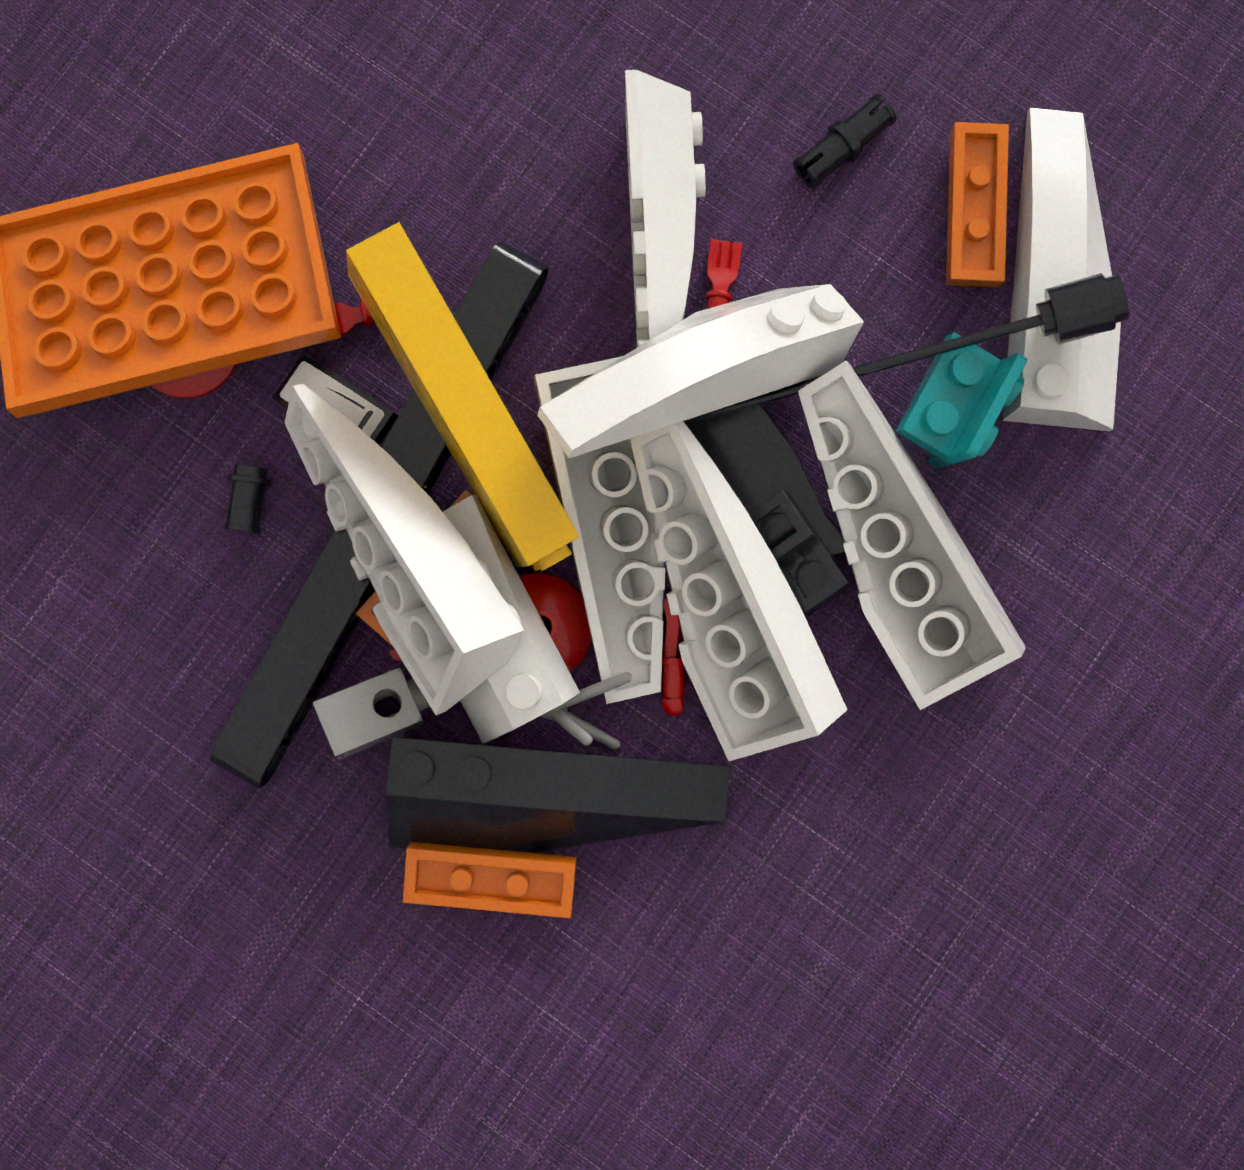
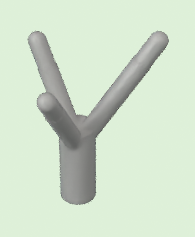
[539,672,632,750]

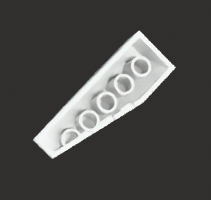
[625,70,706,348]
[1002,108,1121,431]
[537,284,864,458]
[534,356,665,704]
[798,361,1026,710]
[284,383,524,715]
[630,421,847,761]

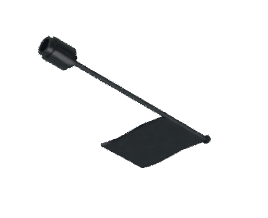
[683,273,1129,555]

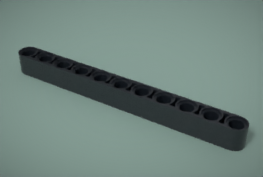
[210,241,549,789]

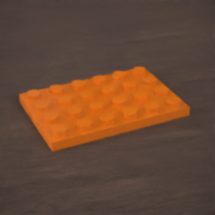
[0,143,341,418]

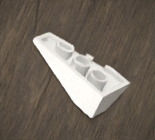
[443,495,580,744]

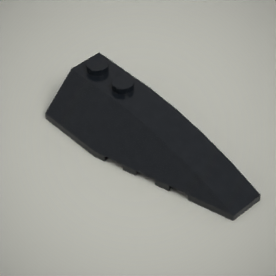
[386,736,730,853]

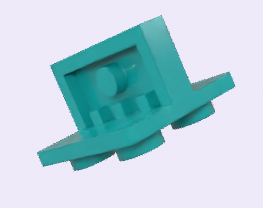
[895,332,1028,469]

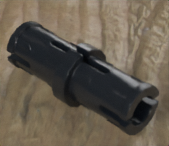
[793,94,896,189]

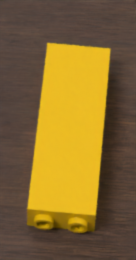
[346,222,580,571]

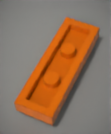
[946,122,1009,288]
[403,841,577,918]

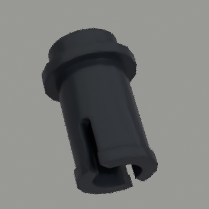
[224,464,272,534]

